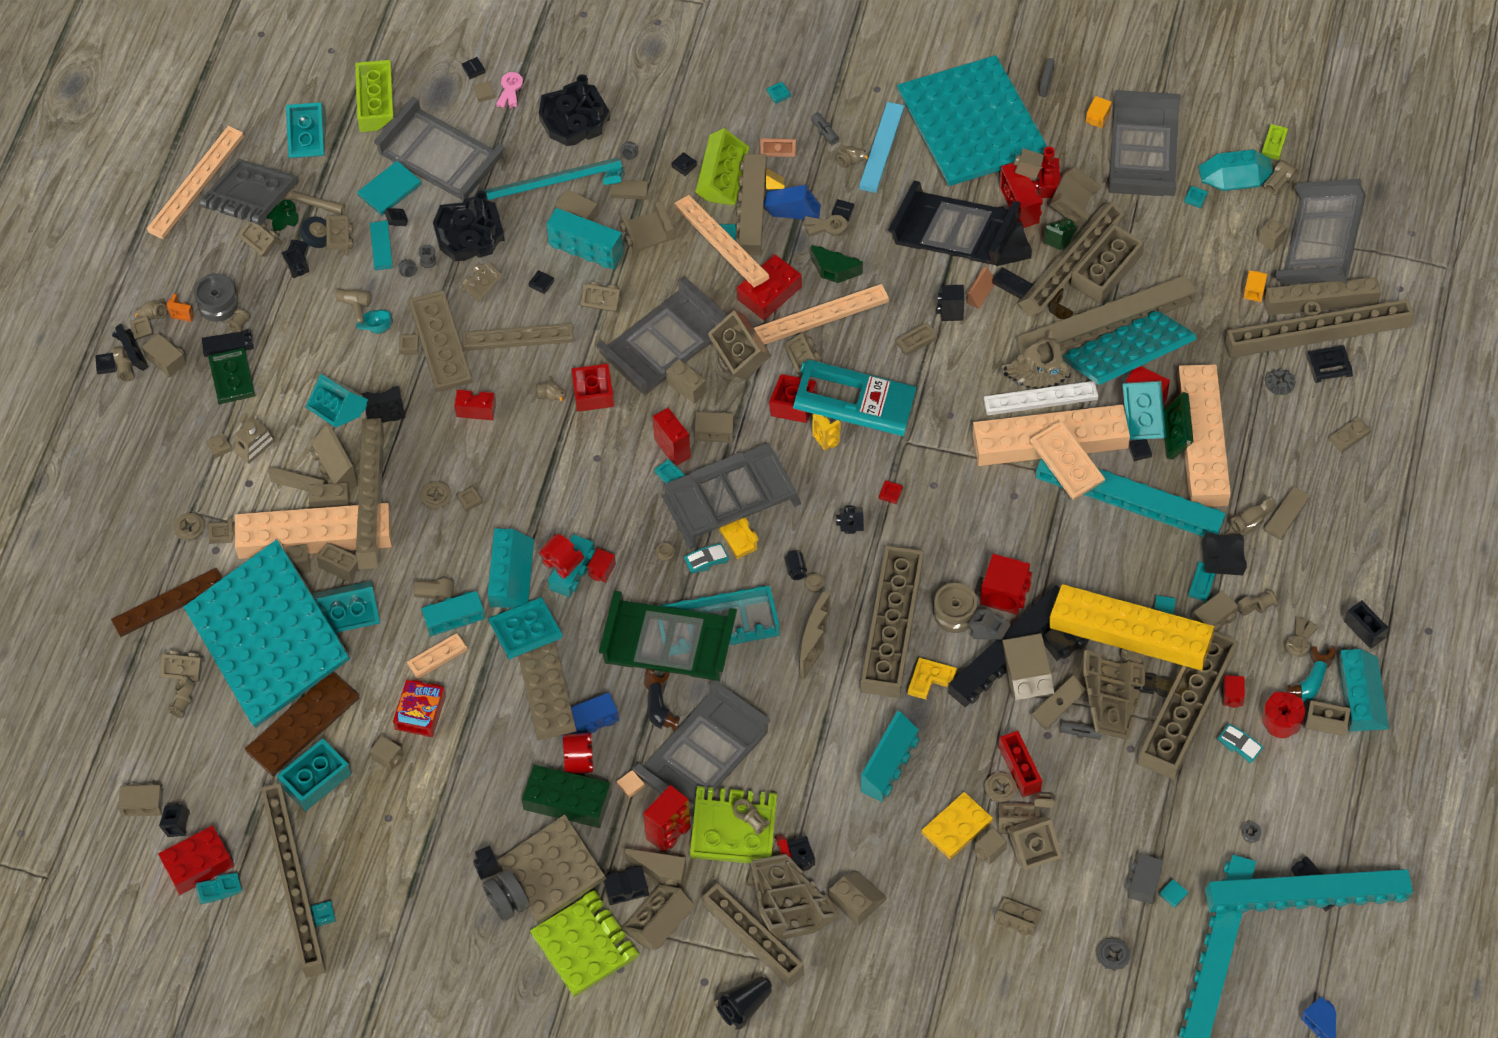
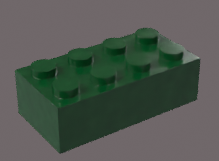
[522,764,612,828]

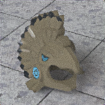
[1002,330,1071,389]

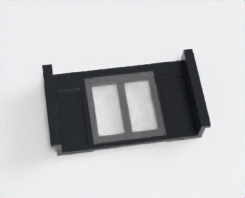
[888,181,1021,265]

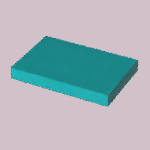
[357,161,422,216]
[1123,381,1166,440]

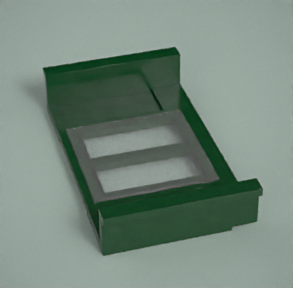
[599,591,737,681]

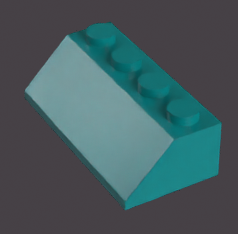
[305,373,368,428]
[488,528,534,608]
[312,581,380,633]
[1338,649,1389,732]
[861,710,920,802]

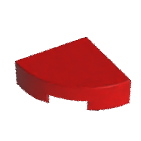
[774,834,791,858]

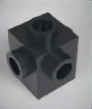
[836,505,864,534]

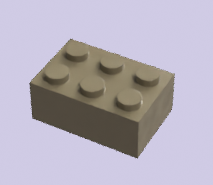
[708,310,771,380]

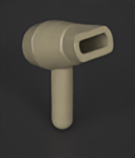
[335,288,372,323]

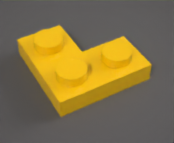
[907,658,957,700]

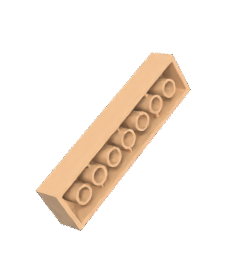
[1177,365,1230,507]
[972,405,1130,466]
[235,503,392,559]

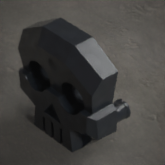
[539,74,610,146]
[433,191,505,261]

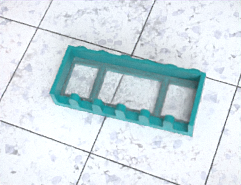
[657,586,780,656]

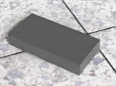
[1039,58,1055,97]

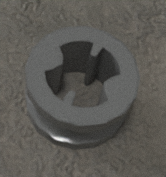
[1242,822,1261,843]

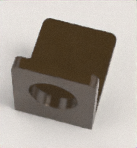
[1049,288,1073,320]

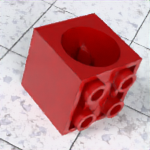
[980,554,1033,615]

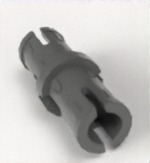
[811,112,840,145]
[1060,720,1101,740]

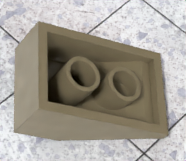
[1002,633,1054,700]

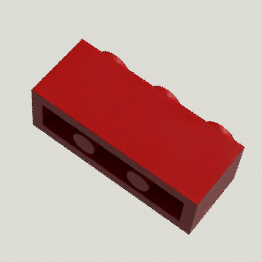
[999,730,1042,798]

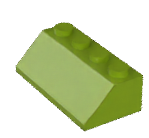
[355,60,393,132]
[695,128,749,205]

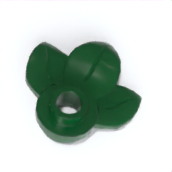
[266,200,299,231]

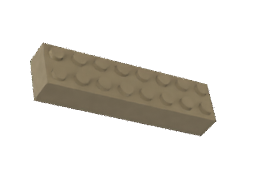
[861,546,924,698]
[1138,631,1239,780]

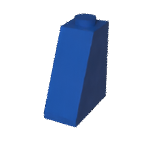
[764,185,821,220]

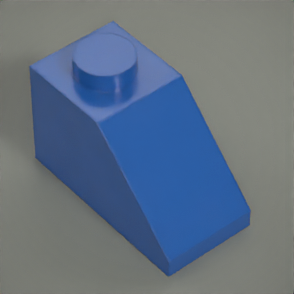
[1301,996,1336,1038]

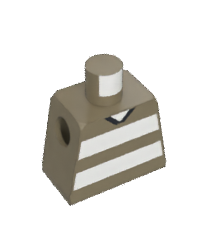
[235,419,275,464]

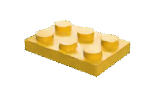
[921,792,993,860]

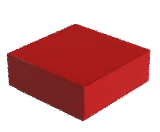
[879,480,903,505]

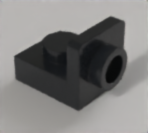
[281,246,309,278]

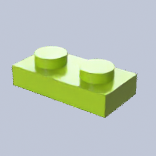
[1262,124,1288,160]

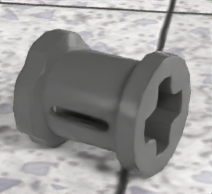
[419,245,437,268]

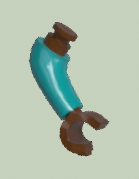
[1287,645,1336,703]

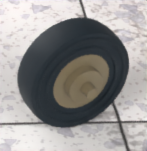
[300,216,326,248]

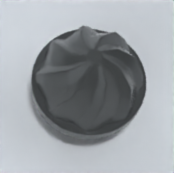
[621,141,638,160]
[398,259,417,278]

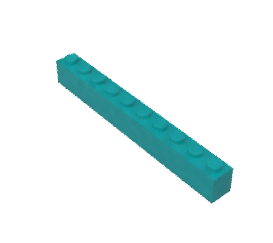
[1036,458,1226,537]
[1179,855,1256,1038]
[1205,869,1413,914]

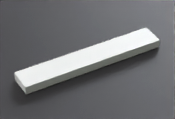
[983,381,1098,415]

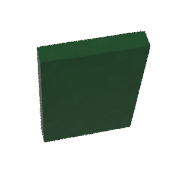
[208,348,255,405]
[1164,392,1194,460]

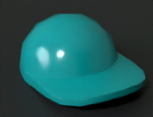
[356,310,392,334]

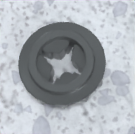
[1265,367,1296,395]
[1097,939,1130,971]

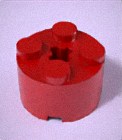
[538,533,584,579]
[1262,692,1305,738]
[563,733,593,774]

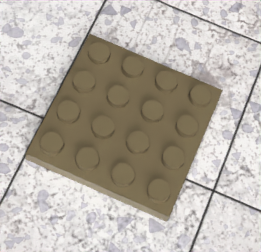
[497,815,607,925]

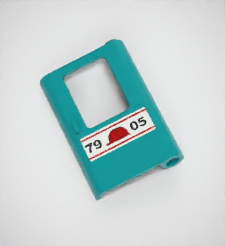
[793,359,917,437]

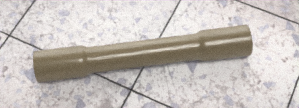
[283,190,345,215]

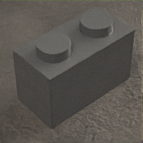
[1126,854,1164,904]

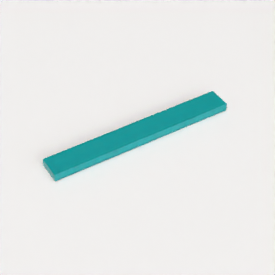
[482,157,622,200]

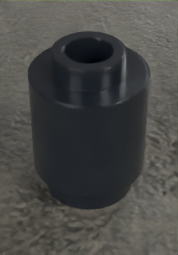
[784,550,807,580]

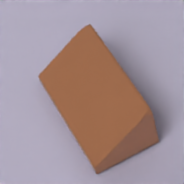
[760,138,796,157]
[967,267,994,308]

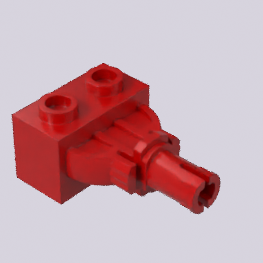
[1034,147,1061,198]

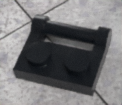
[1307,345,1353,383]

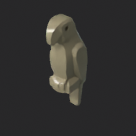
[1223,496,1276,536]

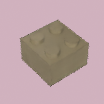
[1007,815,1062,871]

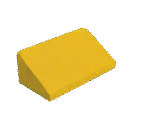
[766,168,784,189]

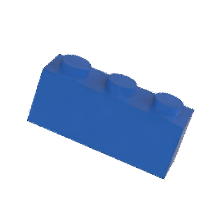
[561,692,619,739]

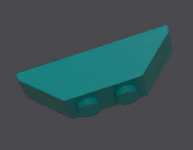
[1198,149,1273,191]

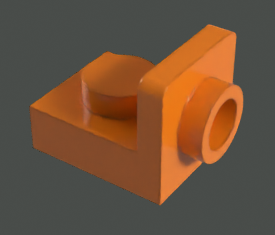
[166,293,194,322]

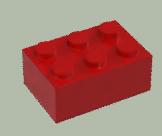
[999,162,1043,228]
[737,254,802,320]
[643,785,691,853]
[158,825,234,896]

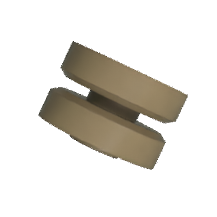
[934,582,978,633]

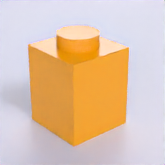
[1086,96,1112,128]
[1243,270,1267,302]

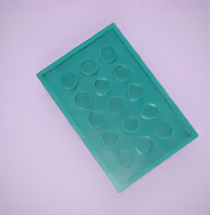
[1063,311,1197,385]

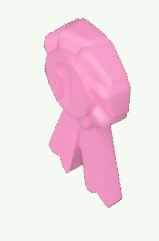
[496,72,523,109]

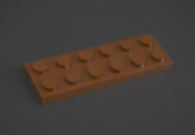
[245,672,360,777]

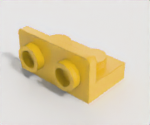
[812,414,841,451]
[719,517,759,559]

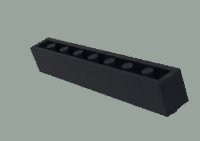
[948,585,1060,708]

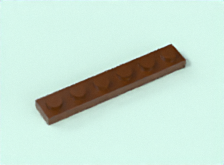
[111,568,222,637]

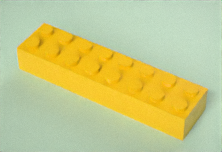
[1050,584,1214,671]

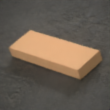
[407,633,468,679]

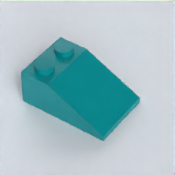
[286,102,326,158]

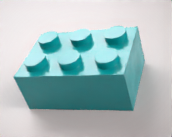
[276,738,351,812]

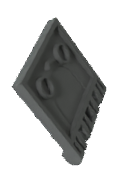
[200,159,298,225]

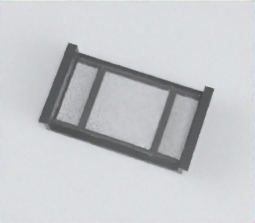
[374,97,504,201]
[1275,179,1366,286]

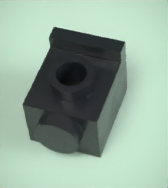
[159,804,189,837]
[788,836,815,871]
[473,845,499,880]

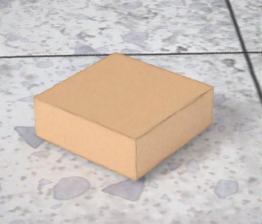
[616,770,645,798]

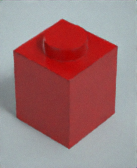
[587,548,616,583]
[1223,675,1245,708]

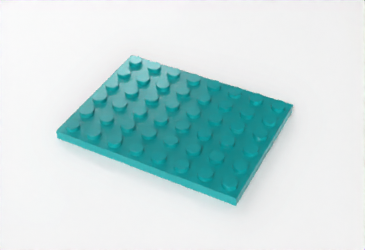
[897,55,1048,186]
[184,539,351,728]

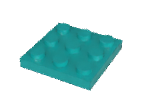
[488,597,563,660]

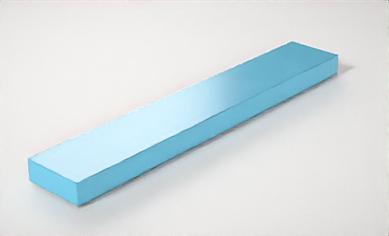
[859,102,904,193]

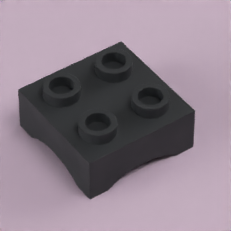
[996,221,1032,266]
[362,386,405,423]
[1202,532,1247,576]

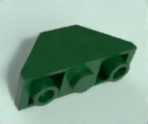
[1044,218,1079,250]
[811,245,863,283]

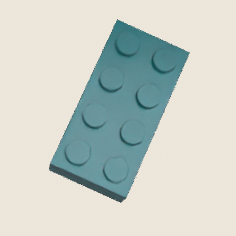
[546,208,624,270]

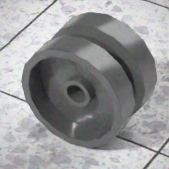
[194,274,238,322]
[482,869,530,922]

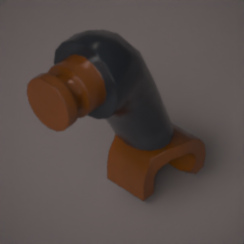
[644,669,680,731]

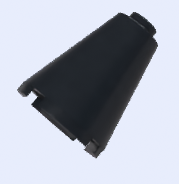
[714,976,772,1030]

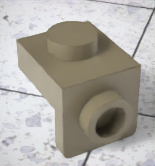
[208,518,235,544]

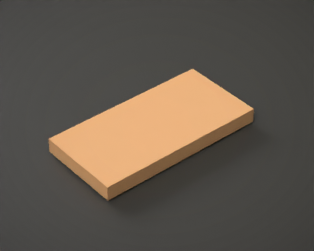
[1029,420,1105,500]

